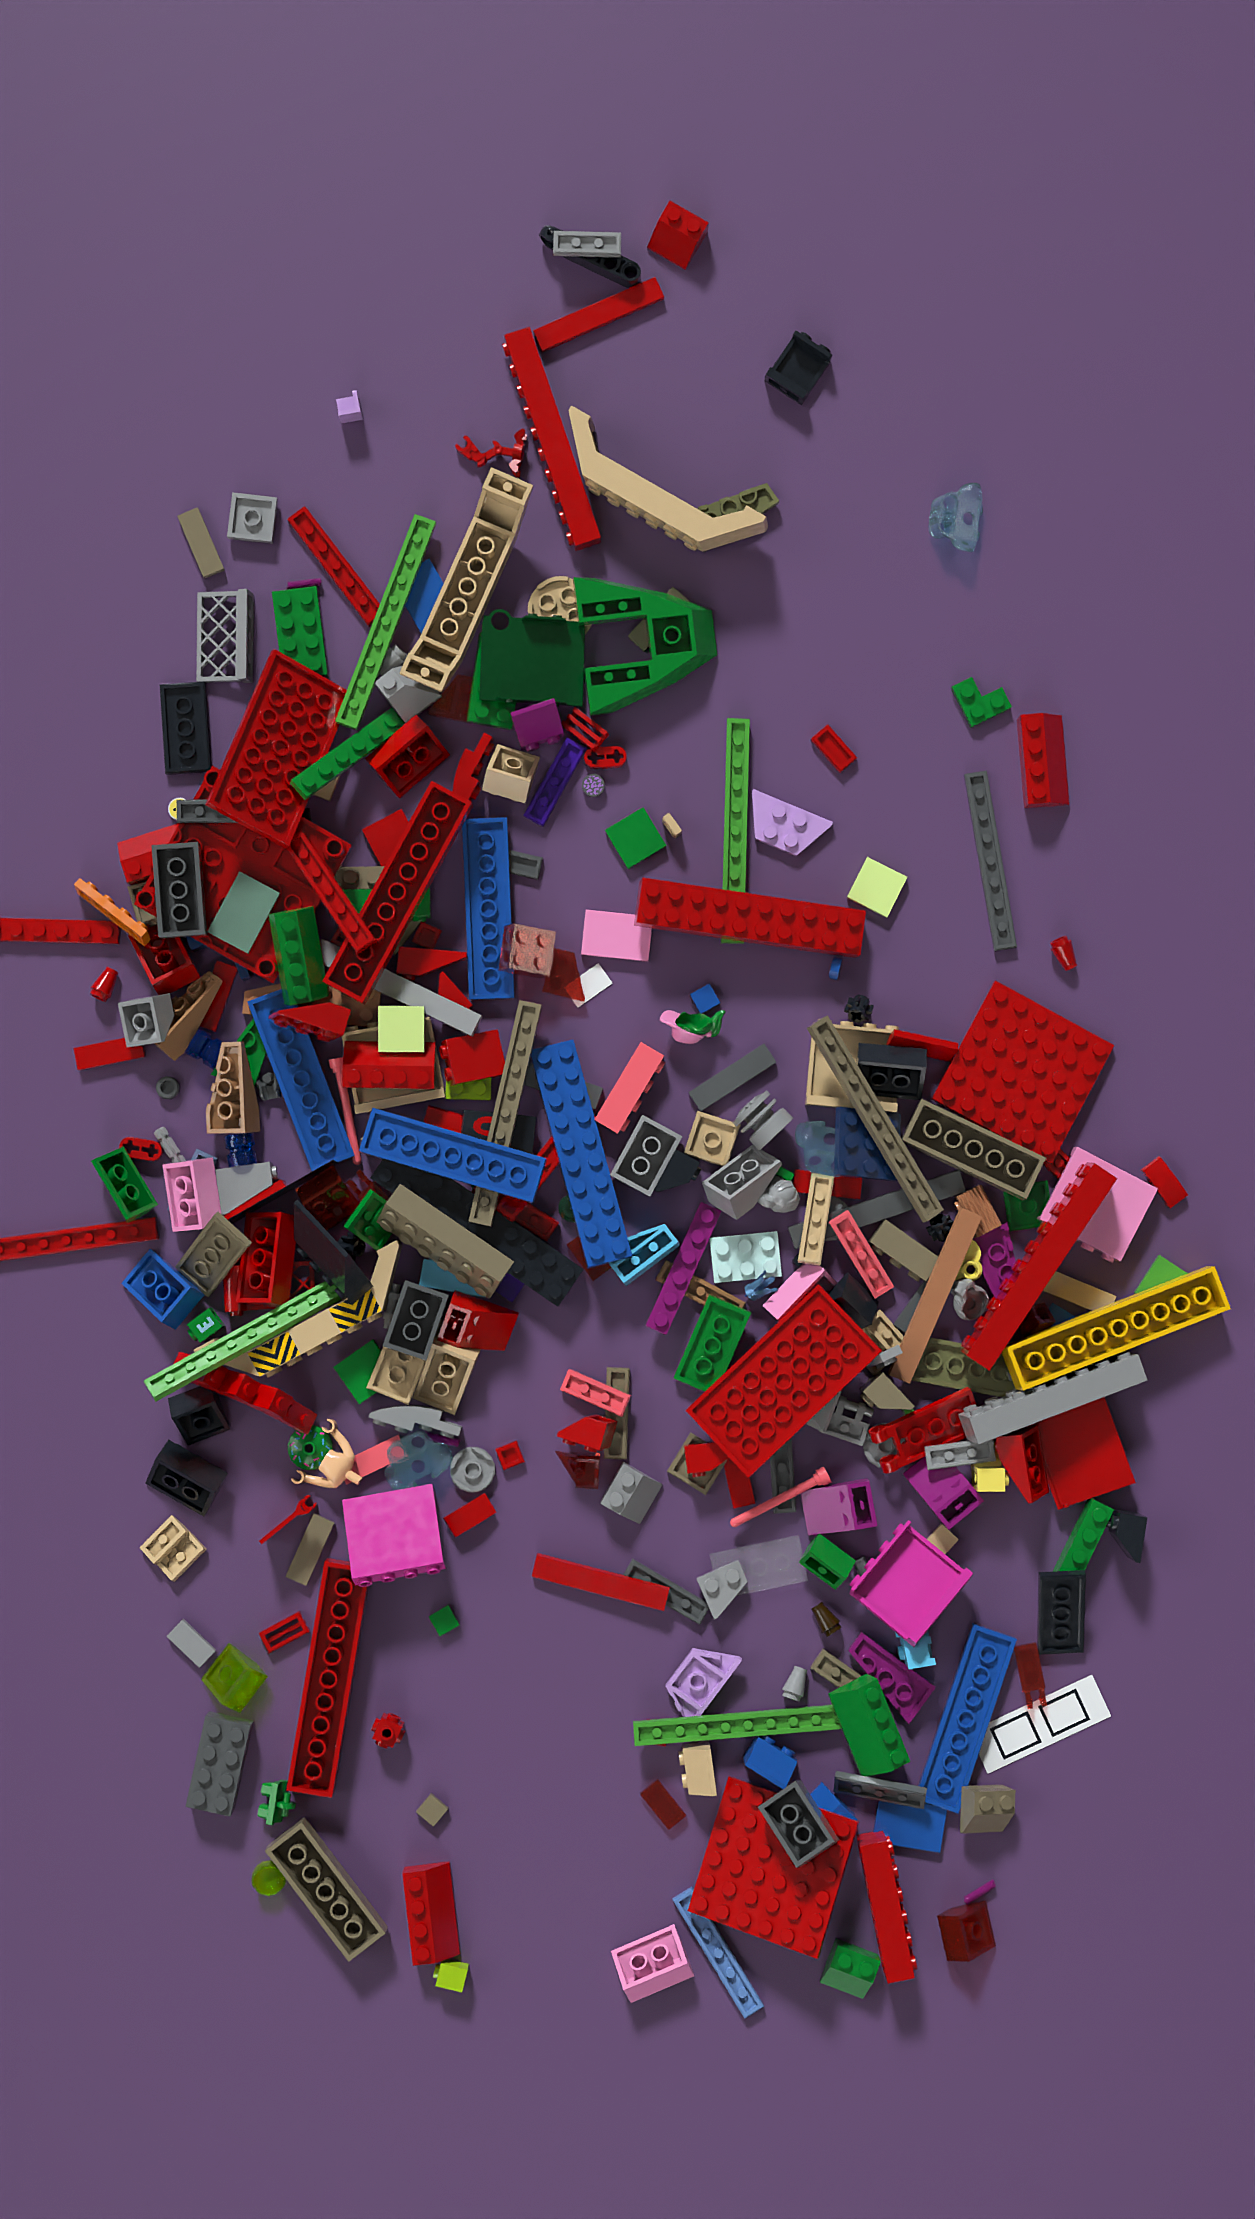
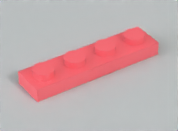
[828,1210,894,1299]

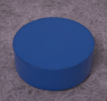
[829,957,843,981]

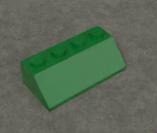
[268,906,329,1006]
[828,1674,910,1776]

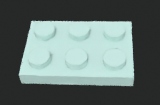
[709,1231,782,1283]

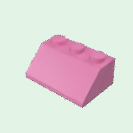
[162,1157,221,1232]
[762,1263,837,1321]
[611,1924,694,2003]

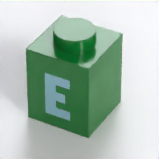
[187,1308,225,1343]

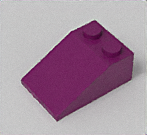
[511,698,564,752]

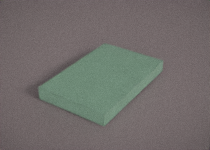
[207,871,281,954]

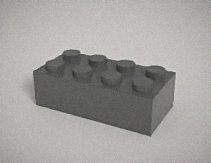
[151,842,208,938]
[185,1711,254,1816]

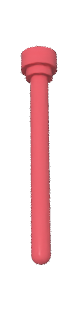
[328,1057,361,1165]
[730,1466,832,1527]

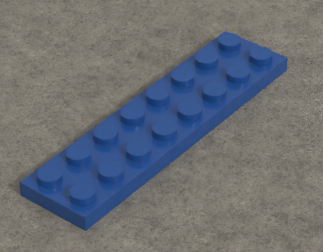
[462,817,515,1000]
[247,989,355,1171]
[359,1108,547,1203]
[918,1623,1017,1814]

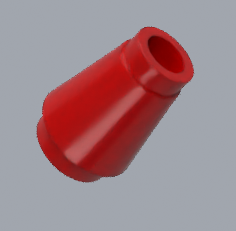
[1050,936,1077,971]
[90,967,119,1002]

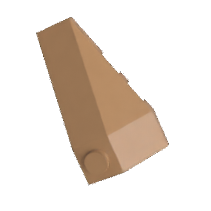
[154,971,223,1061]
[206,1042,260,1134]

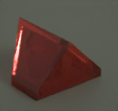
[555,1451,600,1489]

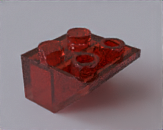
[296,1165,360,1231]

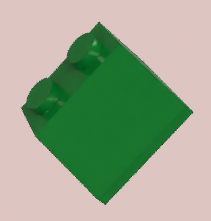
[820,1938,881,1999]

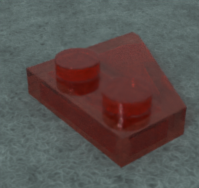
[428,674,473,724]
[541,947,585,1002]

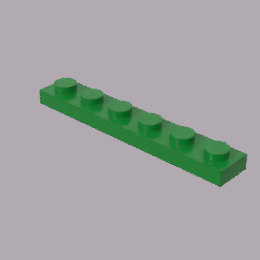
[290,708,405,800]

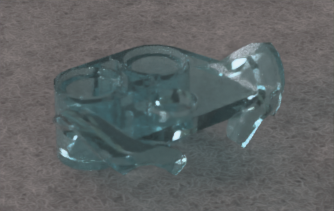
[928,483,983,552]
[795,1121,840,1177]
[385,1430,452,1490]

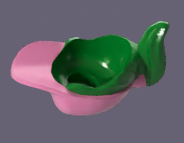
[660,1010,726,1044]

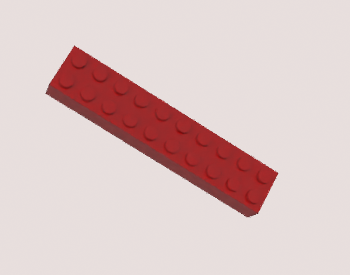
[322,780,473,1005]
[634,878,866,958]
[961,1162,1118,1371]
[286,1558,369,1798]

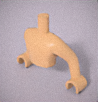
[291,1419,362,1488]

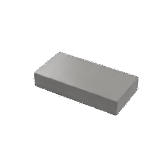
[167,1618,216,1668]

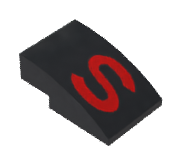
[461,1110,536,1154]

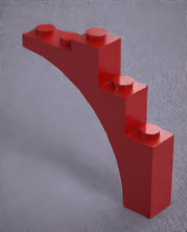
[173,1352,318,1435]

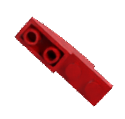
[452,732,495,801]

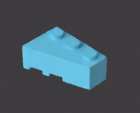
[609,1224,680,1286]
[894,1631,936,1669]

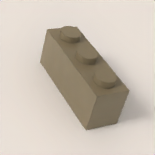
[868,1220,938,1282]

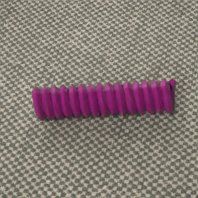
[286,578,322,590]
[425,1431,460,1447]
[964,1879,996,1904]

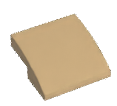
[862,1310,904,1376]
[140,1515,206,1582]

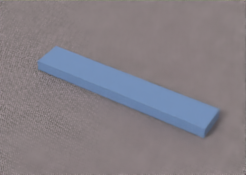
[672,1886,764,2018]

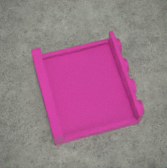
[342,1484,446,1587]
[849,1520,973,1647]

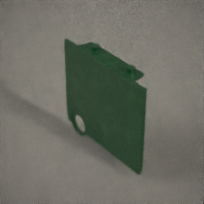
[479,609,585,707]

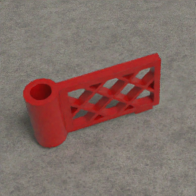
[223,1261,315,1316]

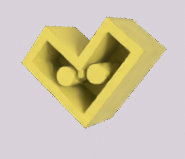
[971,1442,1009,1492]

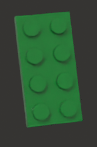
[272,586,328,677]
[467,632,516,730]
[674,1294,751,1392]

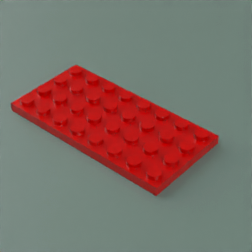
[205,649,347,848]
[685,1284,882,1478]

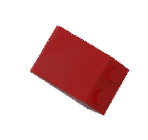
[128,925,201,995]
[995,1425,1049,1503]

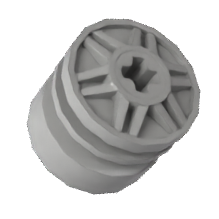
[732,1090,793,1150]

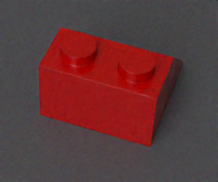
[647,201,709,270]

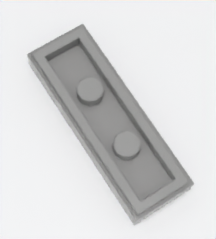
[553,231,621,257]
[924,1439,996,1470]

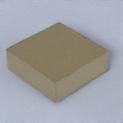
[416,1793,449,1827]

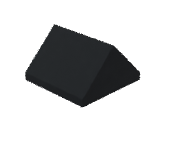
[828,1272,879,1329]

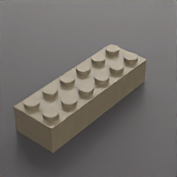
[902,1099,1046,1200]
[377,1184,514,1299]
[265,1817,388,1962]

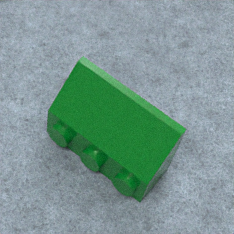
[91,1146,158,1223]

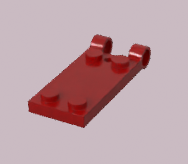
[868,1387,976,1473]

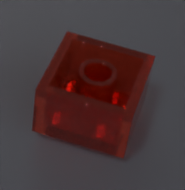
[498,923,556,978]

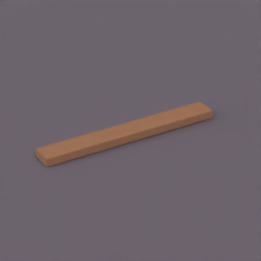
[888,1207,982,1384]

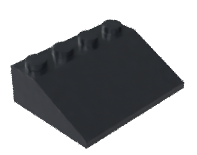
[294,1200,373,1304]

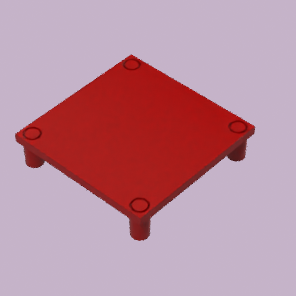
[134,765,352,984]

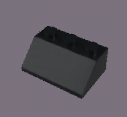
[856,1043,927,1100]
[145,1440,228,1517]

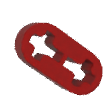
[584,746,627,769]
[119,1137,164,1161]

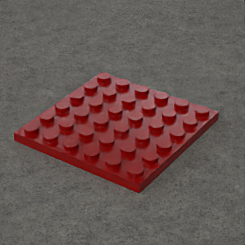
[931,980,1114,1164]
[688,1776,859,1959]

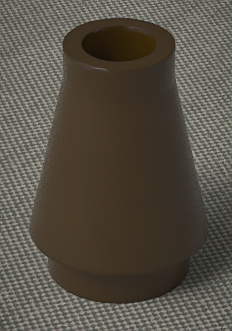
[811,1602,842,1637]

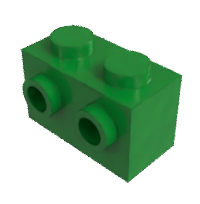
[799,1533,856,1590]

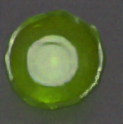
[252,1860,286,1896]

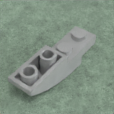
[369,1405,462,1438]

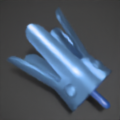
[745,1270,778,1301]

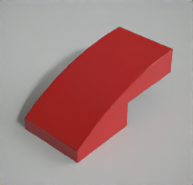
[1141,1156,1188,1209]
[443,1493,497,1538]

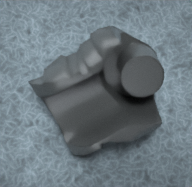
[256,1072,281,1101]

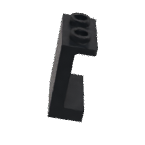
[764,330,833,406]

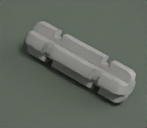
[154,1127,186,1163]

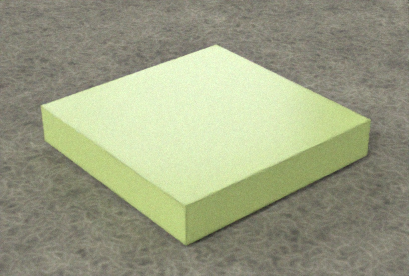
[847,857,907,918]
[378,1006,424,1052]

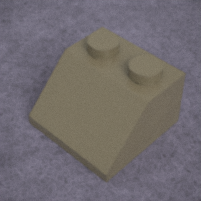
[859,1371,915,1410]
[960,1785,1016,1833]

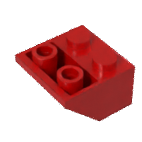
[557,1414,618,1453]

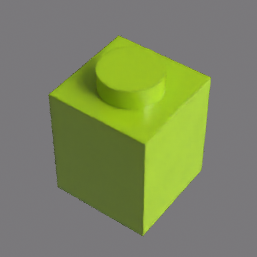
[433,1959,469,1993]

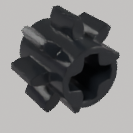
[844,995,874,1023]
[926,1214,954,1242]
[338,1231,366,1261]

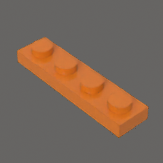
[74,878,150,946]

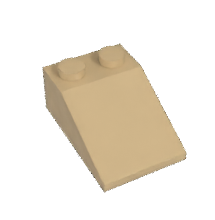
[413,1332,481,1415]

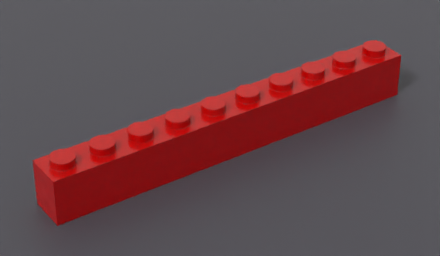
[502,327,601,551]

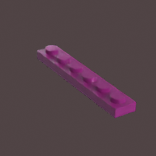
[645,1202,721,1335]

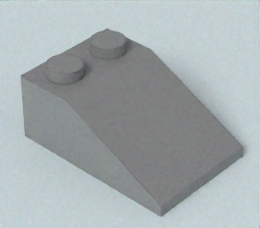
[702,1145,782,1220]

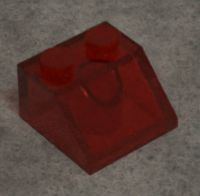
[937,1901,996,1962]

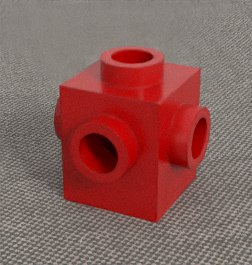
[371,1713,405,1749]

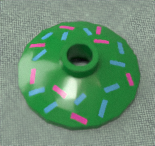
[288,1425,333,1470]

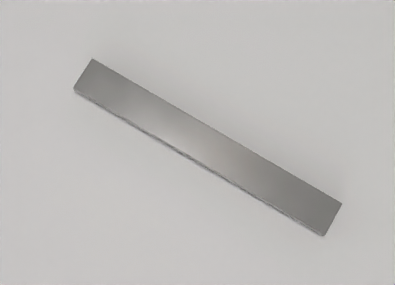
[320,939,483,1037]

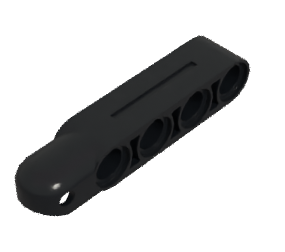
[539,225,641,288]

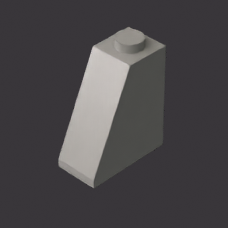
[215,1162,278,1215]

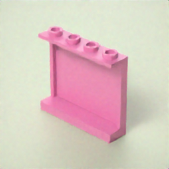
[1037,1147,1158,1263]

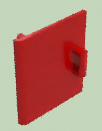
[1028,1397,1136,1510]

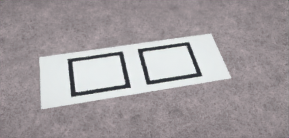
[979,1675,1111,1773]

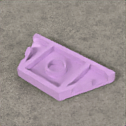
[751,789,833,856]
[666,1648,742,1717]

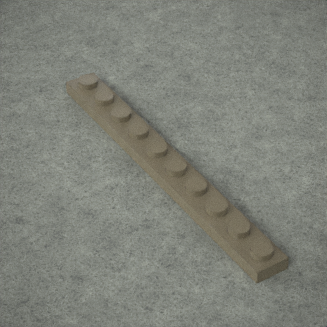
[468,1000,542,1227]
[807,1015,944,1222]

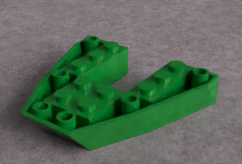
[573,577,717,716]

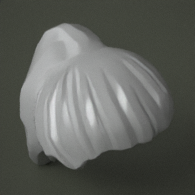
[757,1176,800,1213]
[950,1278,989,1321]

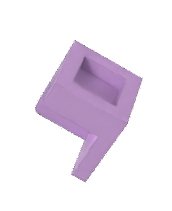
[336,390,363,424]

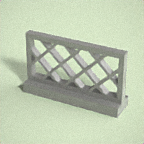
[196,589,254,683]

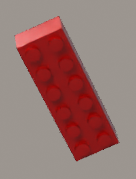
[856,1831,917,1984]

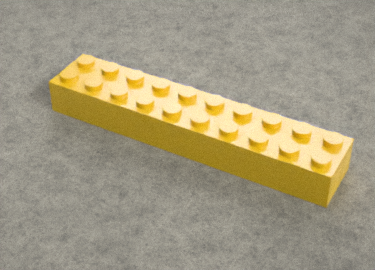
[1002,1266,1231,1391]

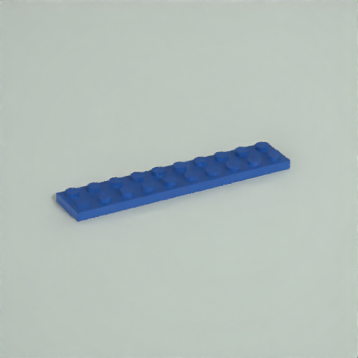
[531,1040,632,1268]

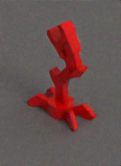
[455,428,527,478]

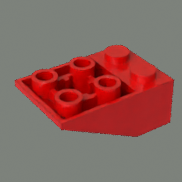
[268,1002,351,1042]
[437,1290,519,1351]

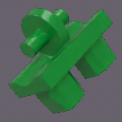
[257,1780,296,1825]

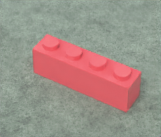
[594,1042,666,1134]

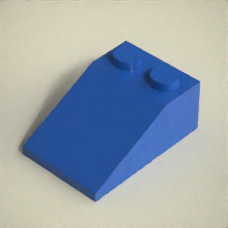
[121,1249,204,1330]

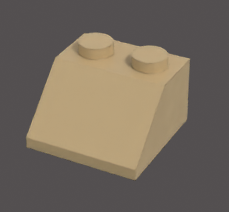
[482,744,540,803]
[678,1741,717,1796]

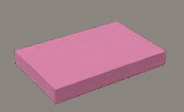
[581,910,652,962]

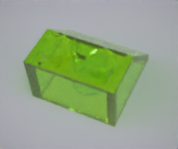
[201,1643,268,1713]

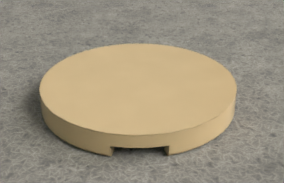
[528,576,592,634]

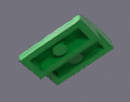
[333,1339,382,1404]

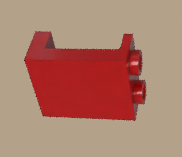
[439,1029,505,1086]

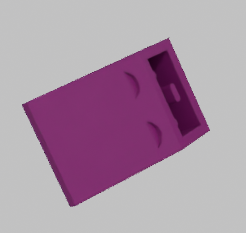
[903,1457,984,1530]
[801,1478,877,1536]

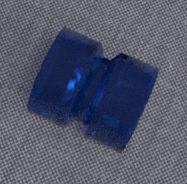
[186,1029,223,1070]
[224,1132,258,1168]

